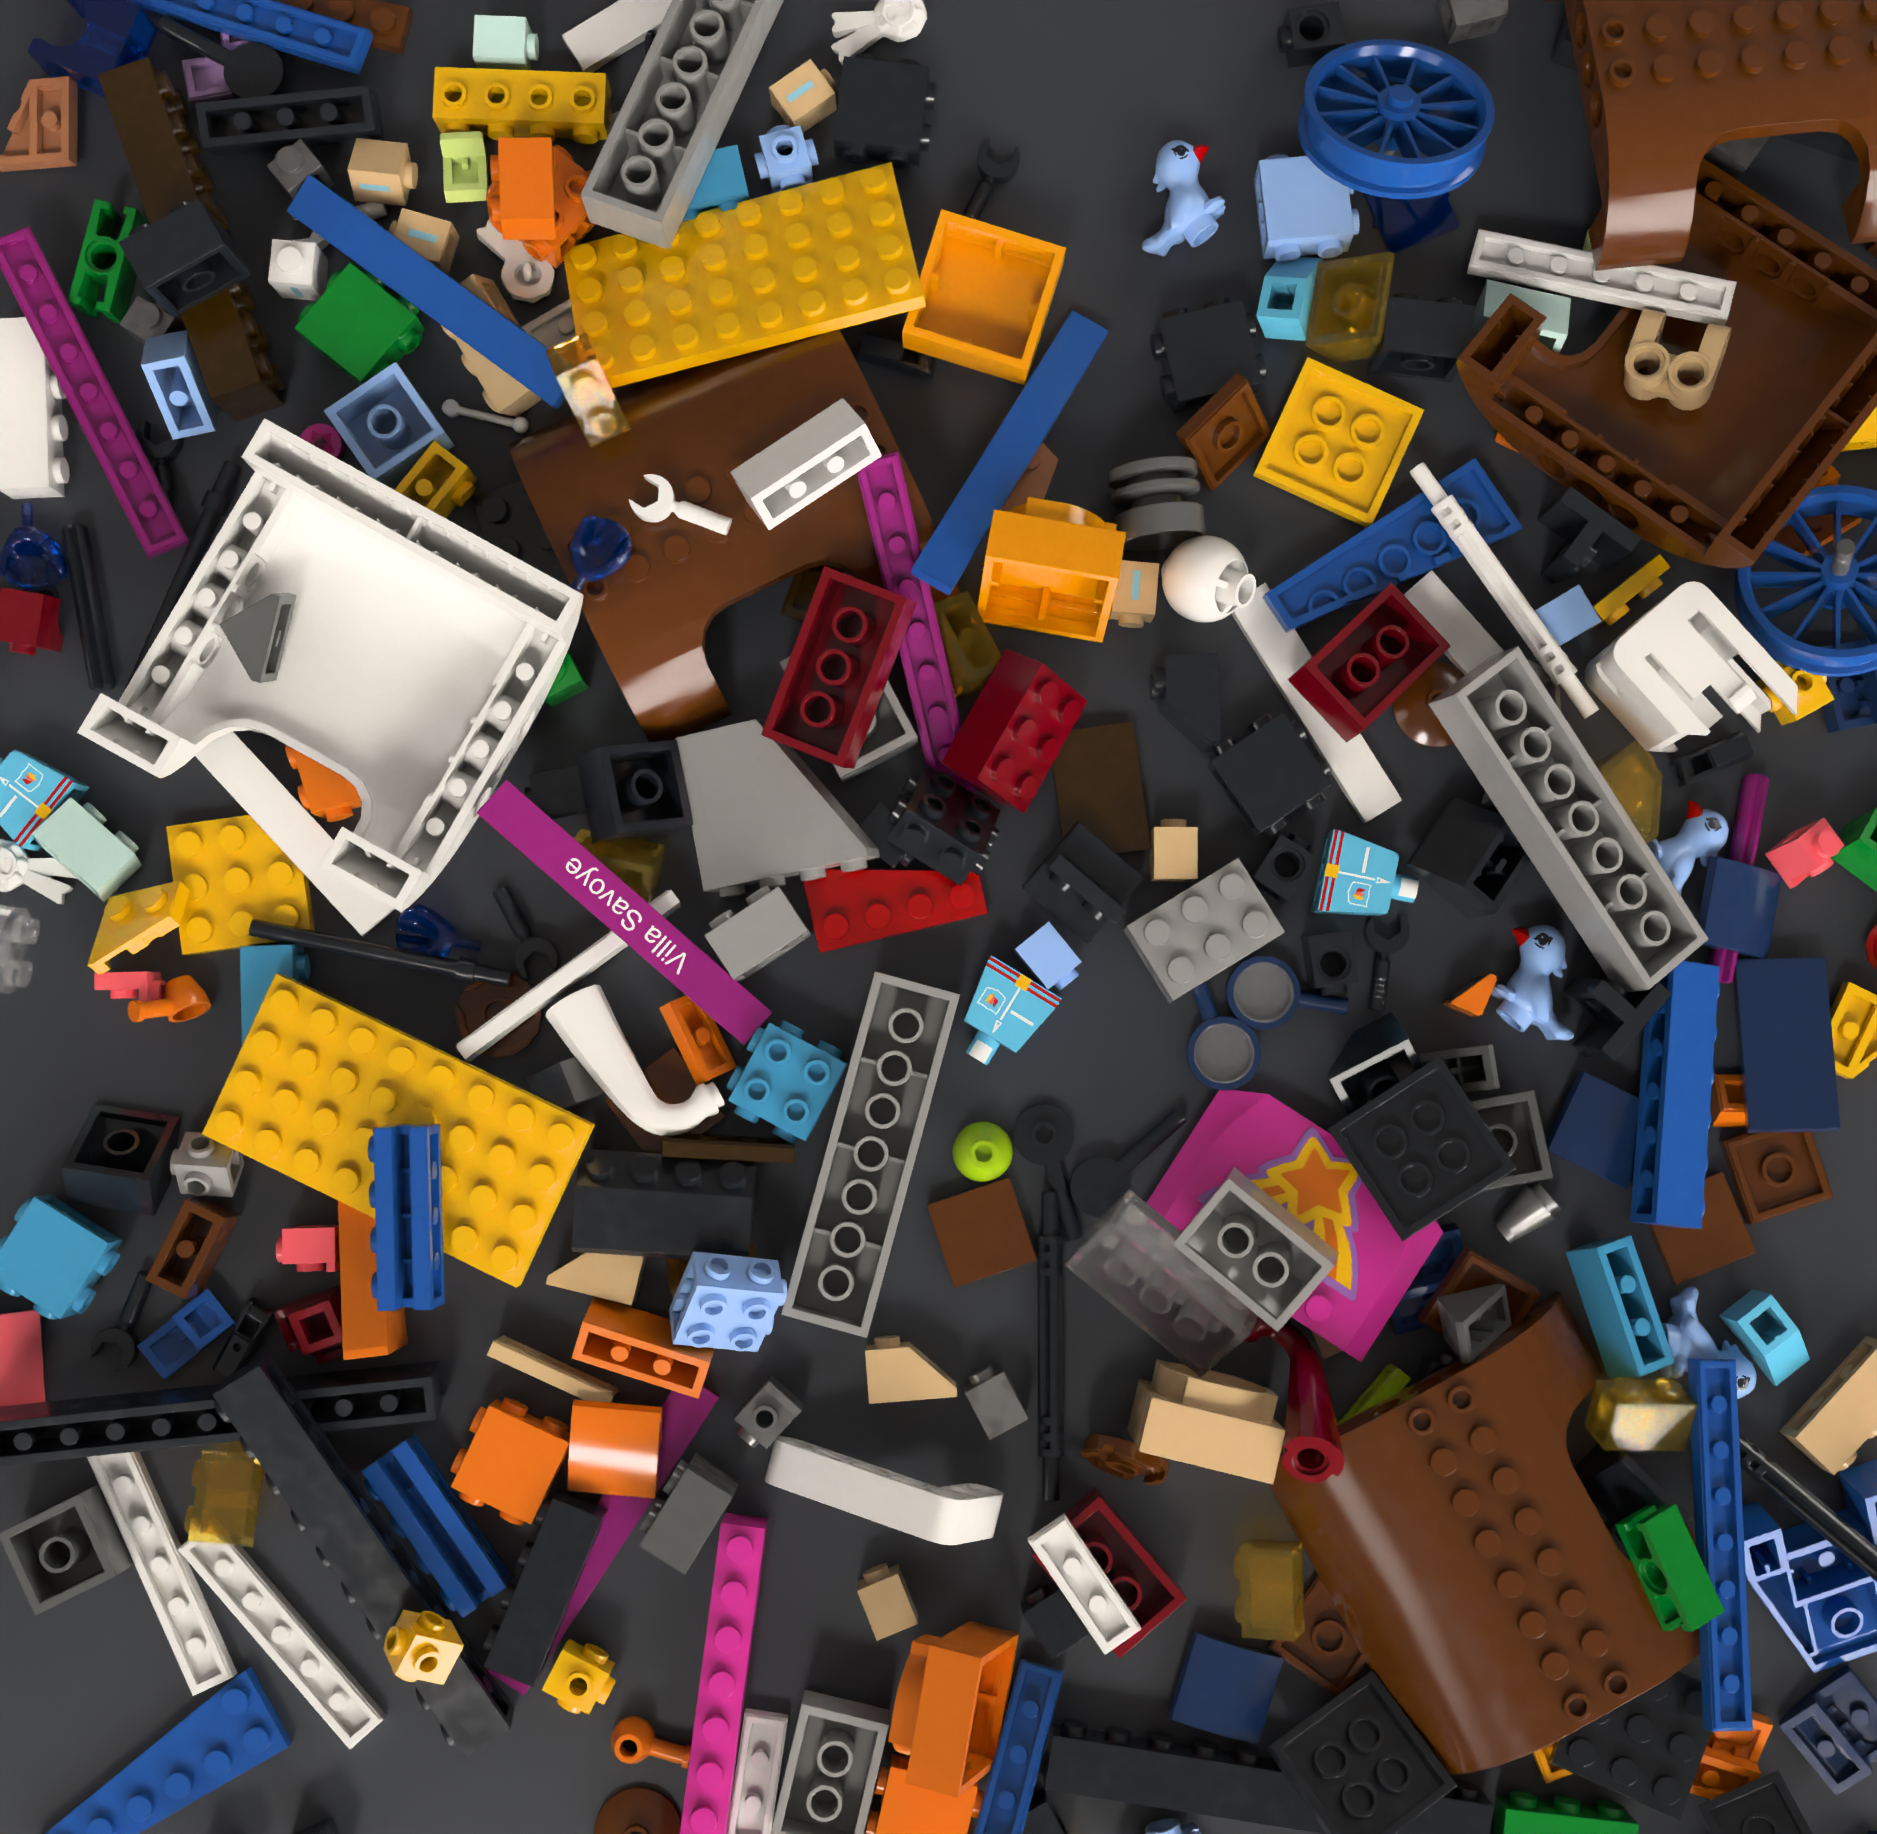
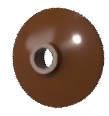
[1392,662,1465,747]
[594,1787,681,1834]

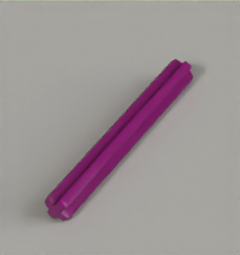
[1709,773,1770,984]

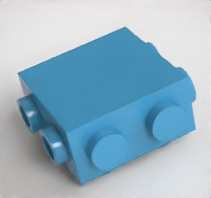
[726,1019,848,1144]
[0,1194,123,1320]

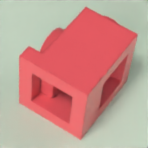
[1765,817,1844,889]
[276,1224,340,1272]

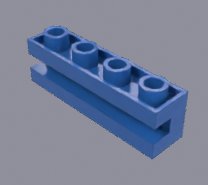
[368,1124,445,1311]
[361,1433,514,1618]

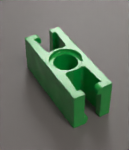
[68,199,149,324]
[1615,1504,1725,1632]

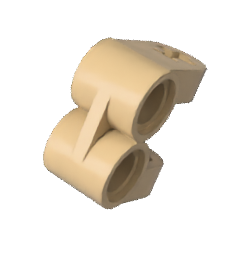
[1624,308,1732,411]

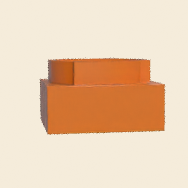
[888,1621,1019,1798]

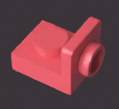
[94,971,166,1001]

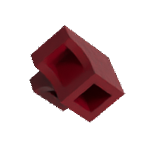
[0,587,64,656]
[273,1285,343,1364]

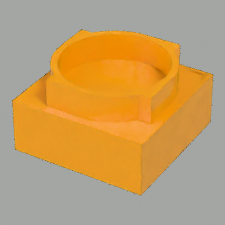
[902,209,1066,385]
[976,497,1126,643]

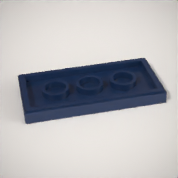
[1734,957,1841,1133]

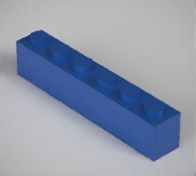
[1630,961,1720,1229]

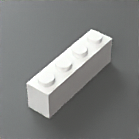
[0,317,70,499]

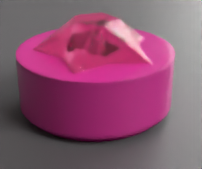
[300,423,345,460]

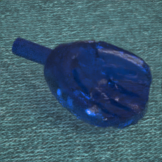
[0,503,68,589]
[570,515,632,593]
[395,904,481,957]

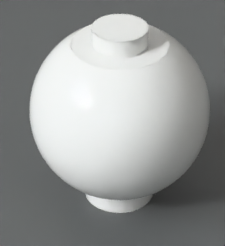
[1161,535,1256,623]

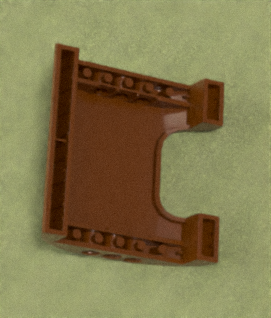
[1545,0,1877,271]
[1456,158,1877,568]
[508,330,963,742]
[1268,1291,1700,1775]

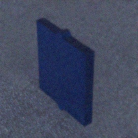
[1363,192,1459,256]

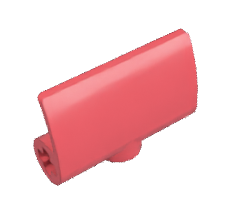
[0,1309,46,1406]

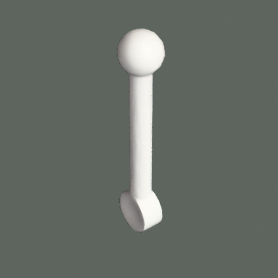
[442,399,529,433]

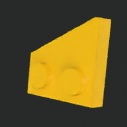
[87,880,190,975]
[1830,982,1877,1079]

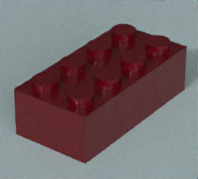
[761,566,917,769]

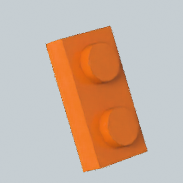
[659,995,737,1085]

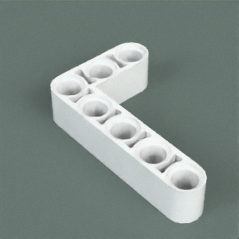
[765,1436,1004,1545]

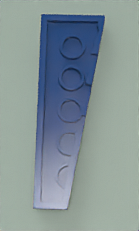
[1262,458,1523,633]
[44,1666,292,1834]

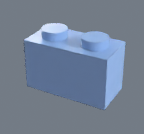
[141,330,218,440]

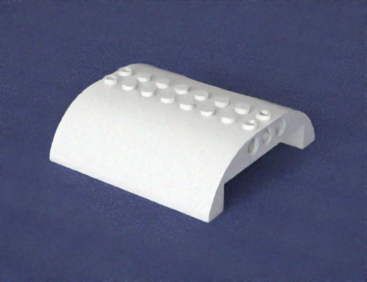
[77,418,584,912]

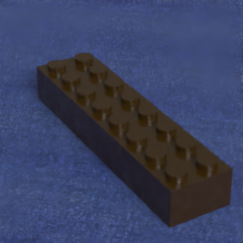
[98,57,285,422]

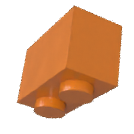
[490,137,556,240]

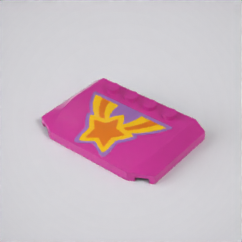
[1138,1090,1443,1362]

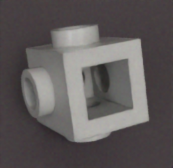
[170,1132,244,1197]

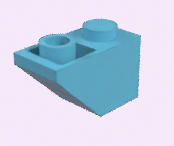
[1256,257,1323,341]
[1719,1289,1810,1386]

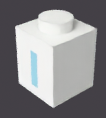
[268,239,328,301]

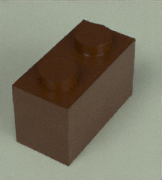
[145,1196,241,1299]

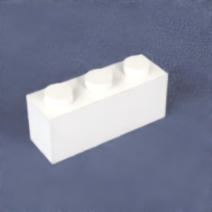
[730,398,882,530]

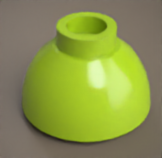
[952,1121,1013,1182]

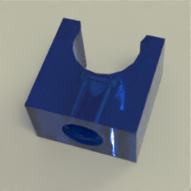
[28,0,157,98]

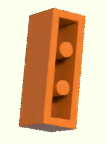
[572,1296,715,1399]

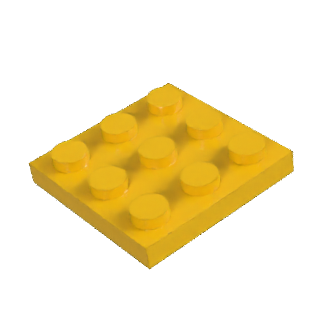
[1253,357,1424,528]
[166,815,315,955]

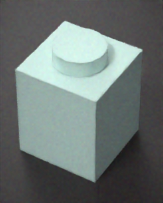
[473,15,539,70]

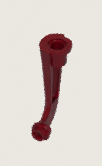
[1236,1307,1345,1483]

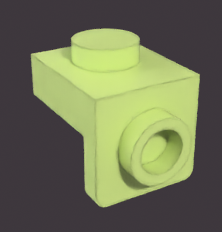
[440,131,489,203]

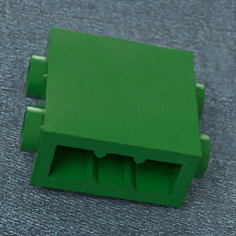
[295,262,425,386]

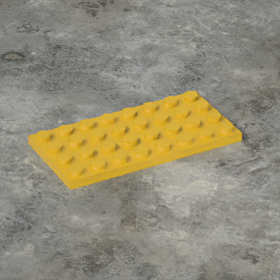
[563,162,926,394]
[202,973,595,1288]

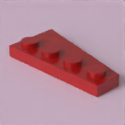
[803,869,988,953]

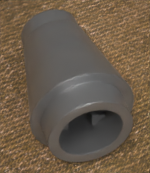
[1493,1182,1561,1244]

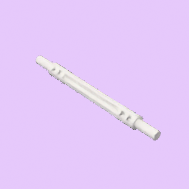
[1409,462,1599,719]

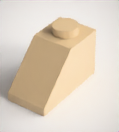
[546,1253,648,1305]
[865,1335,957,1404]

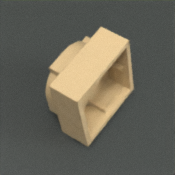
[1127,1359,1286,1484]

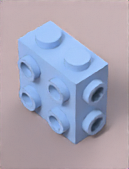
[1254,154,1360,262]
[669,1251,787,1352]

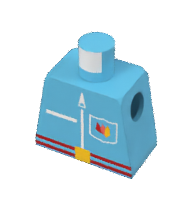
[0,750,90,852]
[1311,829,1419,916]
[964,955,1062,1065]

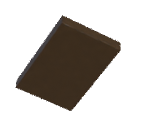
[1052,722,1151,854]

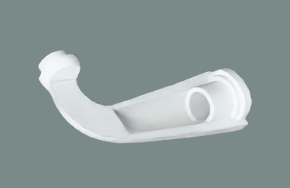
[545,984,725,1136]

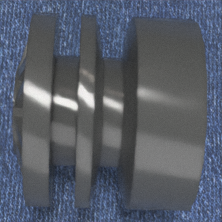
[1107,456,1206,552]

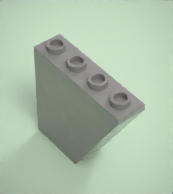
[675,719,880,898]

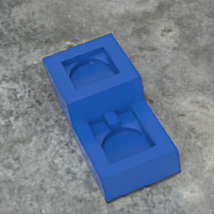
[137,1289,236,1381]

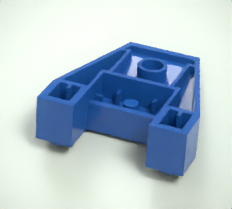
[1742,1459,1877,1673]

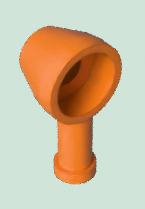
[128,975,212,1023]
[610,1716,691,1769]

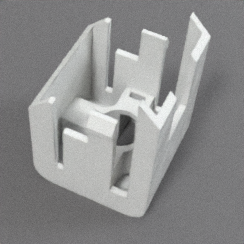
[1584,581,1798,753]

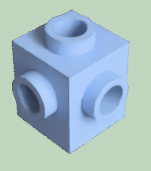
[754,125,819,193]

